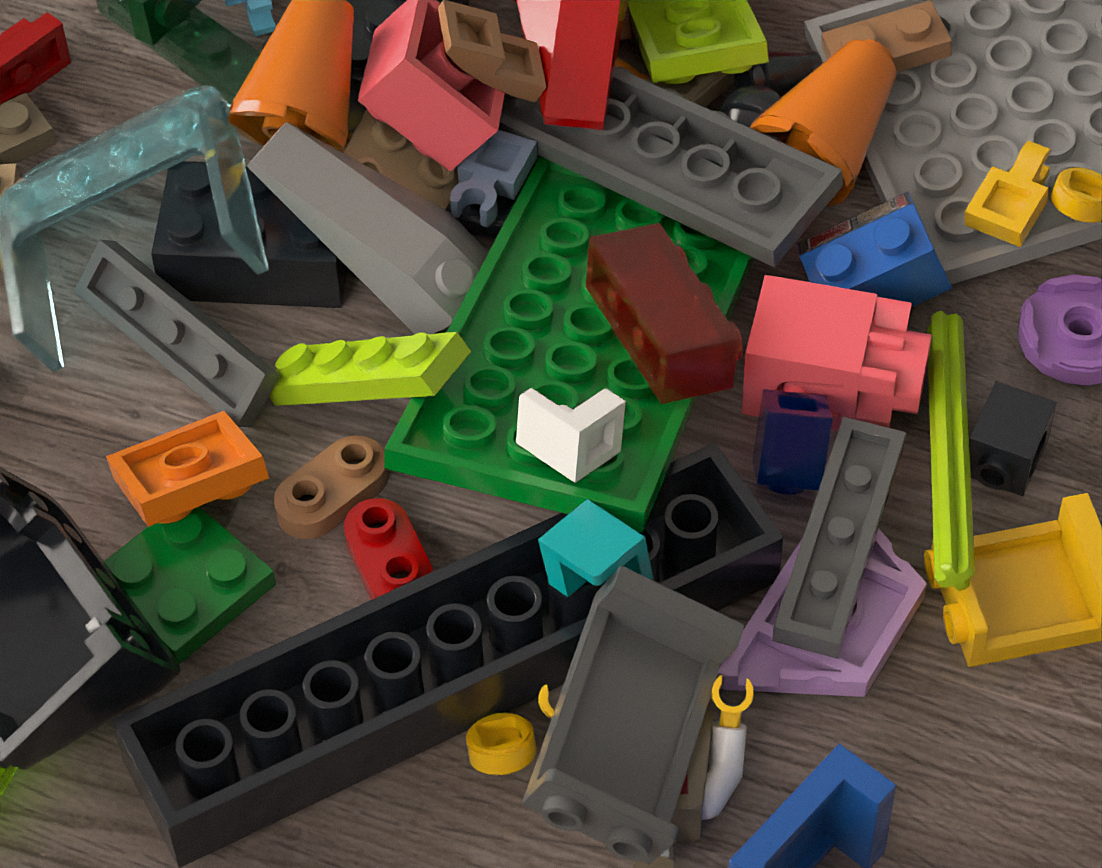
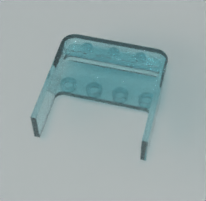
[0,85,269,372]

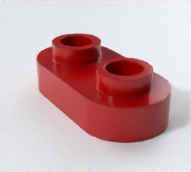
[344,498,433,600]

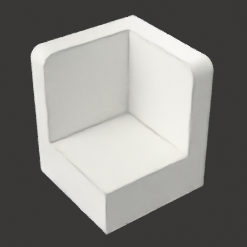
[516,388,626,483]

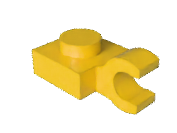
[965,140,1050,247]

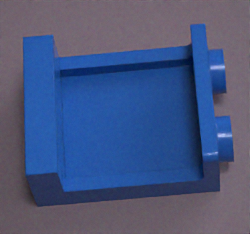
[729,743,896,868]

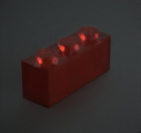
[585,223,743,404]

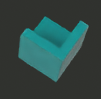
[538,499,653,597]

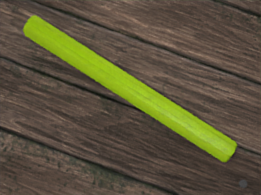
[927,310,975,591]

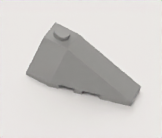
[247,122,489,334]

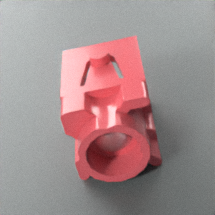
[741,275,932,431]

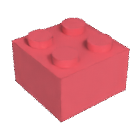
[358,0,505,171]

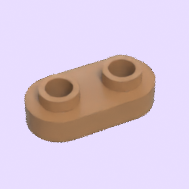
[274,435,388,539]

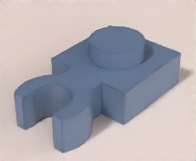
[450,130,537,227]

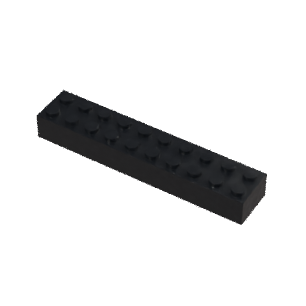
[111,442,783,868]

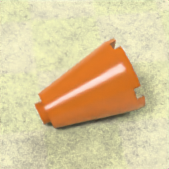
[227,0,354,152]
[750,39,897,206]

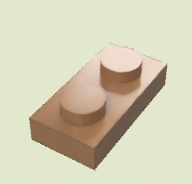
[821,0,952,72]

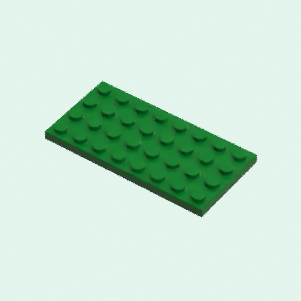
[384,156,755,533]

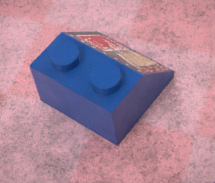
[798,191,952,307]

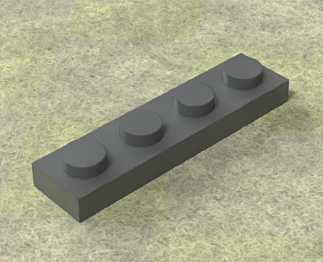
[74,240,280,427]
[772,416,906,659]

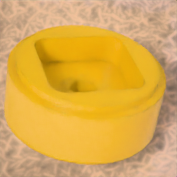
[1051,167,1102,223]
[466,713,537,775]

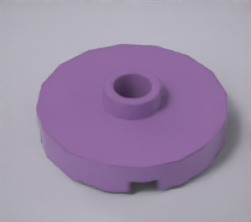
[1018,274,1102,386]

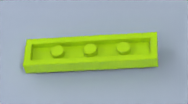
[269,332,471,406]

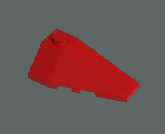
[515,0,627,130]

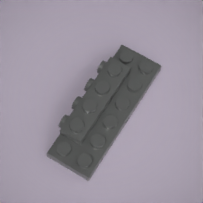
[498,67,843,268]

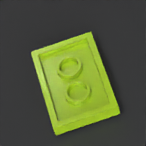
[628,0,769,84]

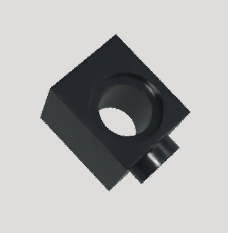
[969,381,1057,497]

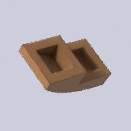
[438,0,547,103]

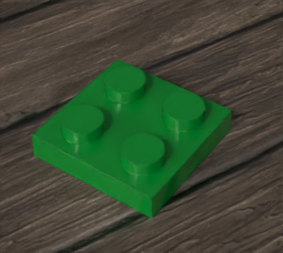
[104,507,276,664]

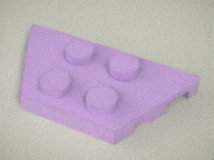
[716,529,927,697]

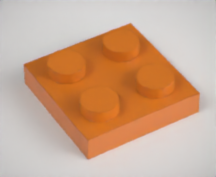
[106,411,269,526]

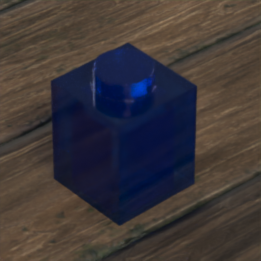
[752,389,833,495]

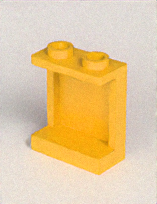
[924,493,1102,667]

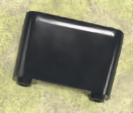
[0,467,181,770]

